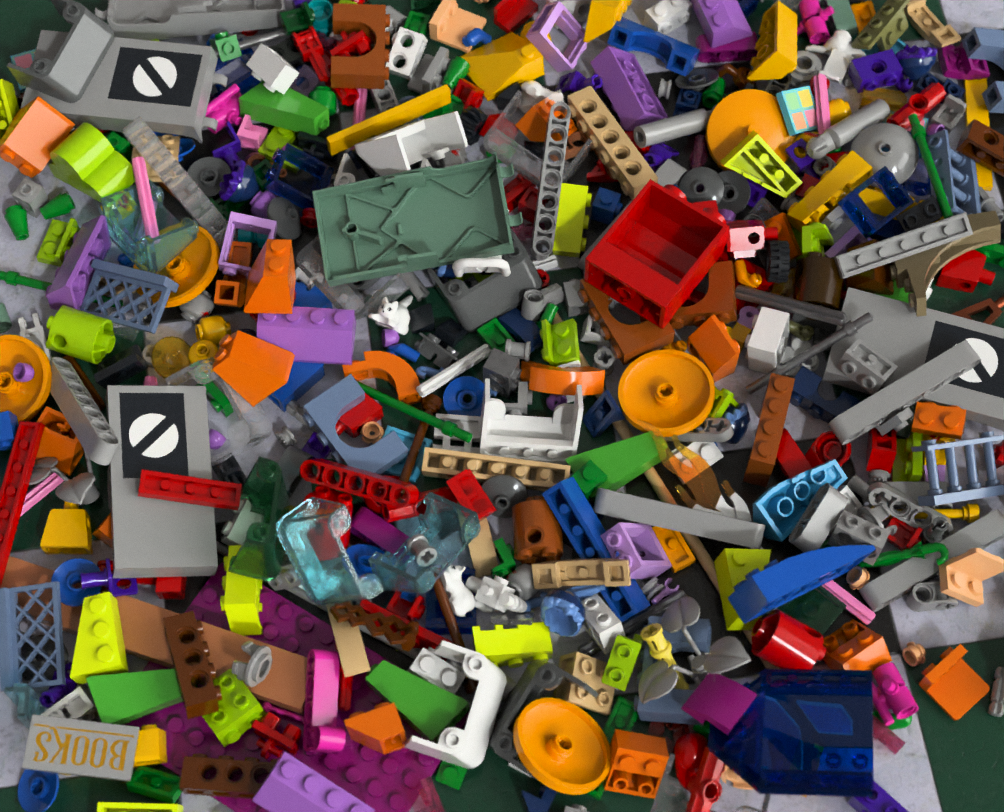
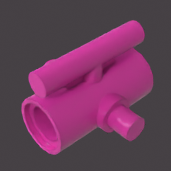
[797,0,834,45]
[205,83,243,134]
[872,662,919,726]

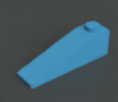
[753,459,848,542]

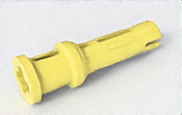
[640,623,689,690]

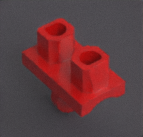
[330,30,373,57]
[251,712,302,759]

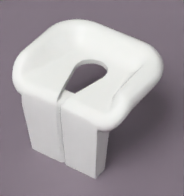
[452,255,511,277]

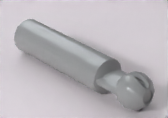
[806,99,890,159]
[633,104,717,148]

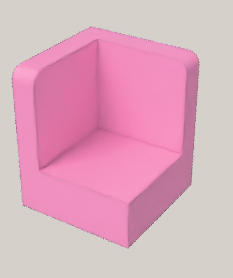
[237,114,269,152]

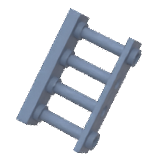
[926,129,981,216]
[911,431,1004,506]

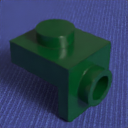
[279,1,315,36]

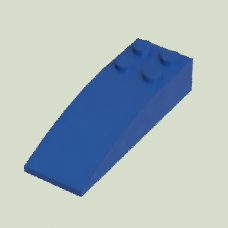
[728,545,876,624]

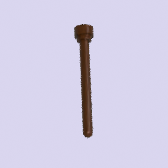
[399,394,442,496]
[431,575,479,694]

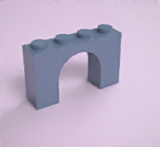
[962,27,1004,113]
[302,374,408,488]
[634,616,712,725]

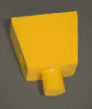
[40,501,93,555]

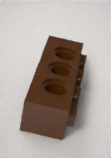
[956,119,1004,177]
[163,611,222,719]
[179,753,278,799]

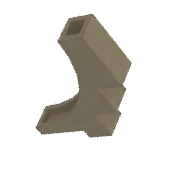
[889,211,1001,317]

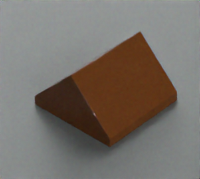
[846,239,894,295]

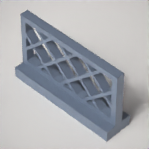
[80,259,179,334]
[0,581,66,692]

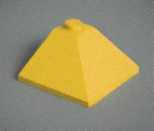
[460,32,544,102]

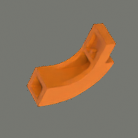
[214,241,254,307]
[342,351,423,405]
[520,361,605,395]

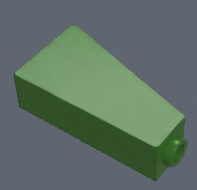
[239,81,330,136]
[565,431,668,503]
[365,660,470,744]
[86,669,197,725]

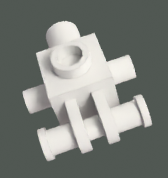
[465,575,527,613]

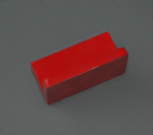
[494,0,539,34]

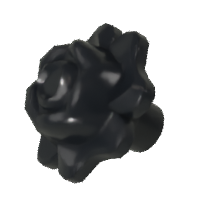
[524,140,544,161]

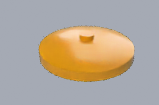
[706,89,795,179]
[133,224,220,308]
[0,335,52,425]
[618,349,715,437]
[513,698,611,795]

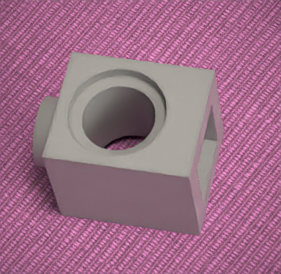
[12,178,49,218]

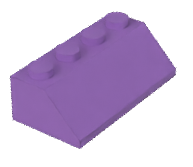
[689,0,753,48]
[590,46,668,131]
[46,215,112,311]
[257,306,357,365]
[252,752,375,812]

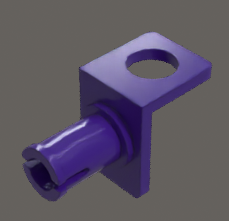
[555,70,603,93]
[212,121,242,171]
[785,139,821,180]
[643,142,679,173]
[80,558,138,597]
[39,662,78,708]

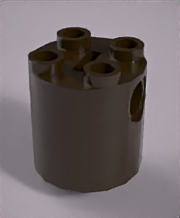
[793,252,843,321]

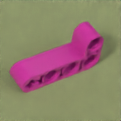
[303,649,346,753]

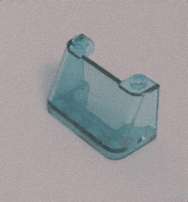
[101,180,199,274]
[368,492,481,594]
[276,497,385,605]

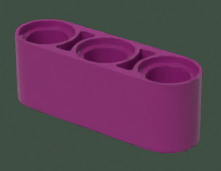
[695,32,758,63]
[350,506,411,566]

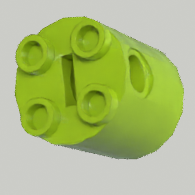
[46,305,115,364]

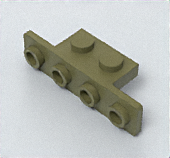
[851,0,910,52]

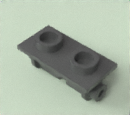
[414,332,460,369]

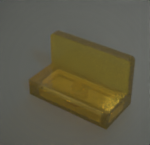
[859,88,908,112]

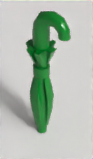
[859,541,949,568]

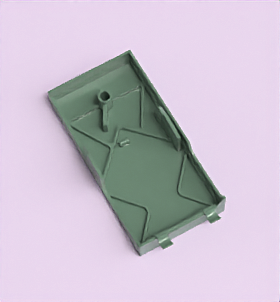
[312,152,523,287]

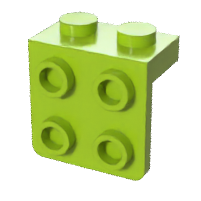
[202,669,266,747]

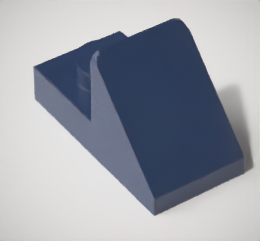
[582,390,625,438]
[521,784,558,812]

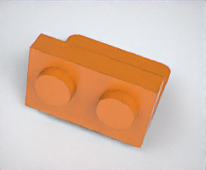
[912,401,966,440]
[918,644,990,721]

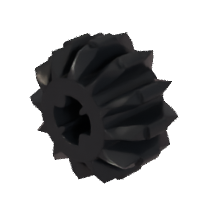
[459,106,487,146]

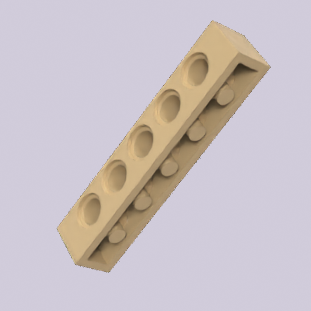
[567,85,658,201]
[421,447,571,492]

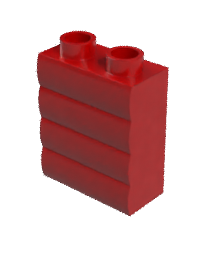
[584,179,730,329]

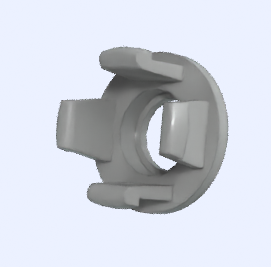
[791,51,822,88]
[857,503,897,536]
[231,641,272,687]

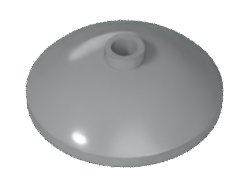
[850,123,919,188]

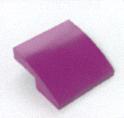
[935,43,990,80]
[681,673,757,735]

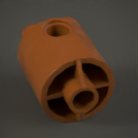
[512,496,563,566]

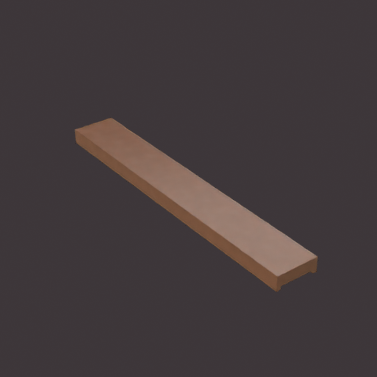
[1,556,307,714]

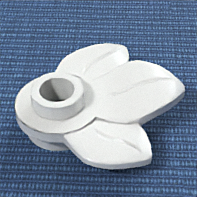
[781,335,819,377]

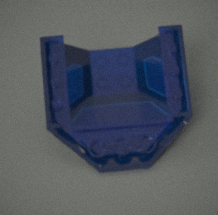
[708,669,874,797]

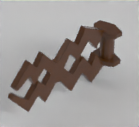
[329,601,419,652]

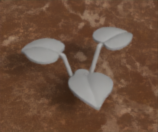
[29,450,100,505]
[638,596,751,705]

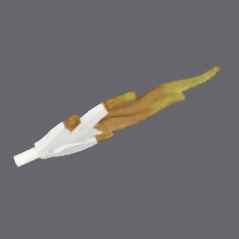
[636,420,763,549]

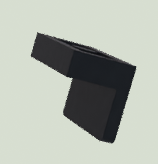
[94,344,148,390]

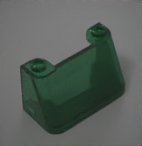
[228,457,290,581]

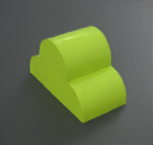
[49,122,135,207]

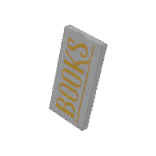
[22,714,140,782]

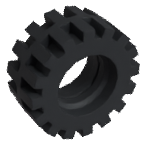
[765,240,790,283]

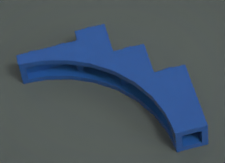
[268,281,333,412]

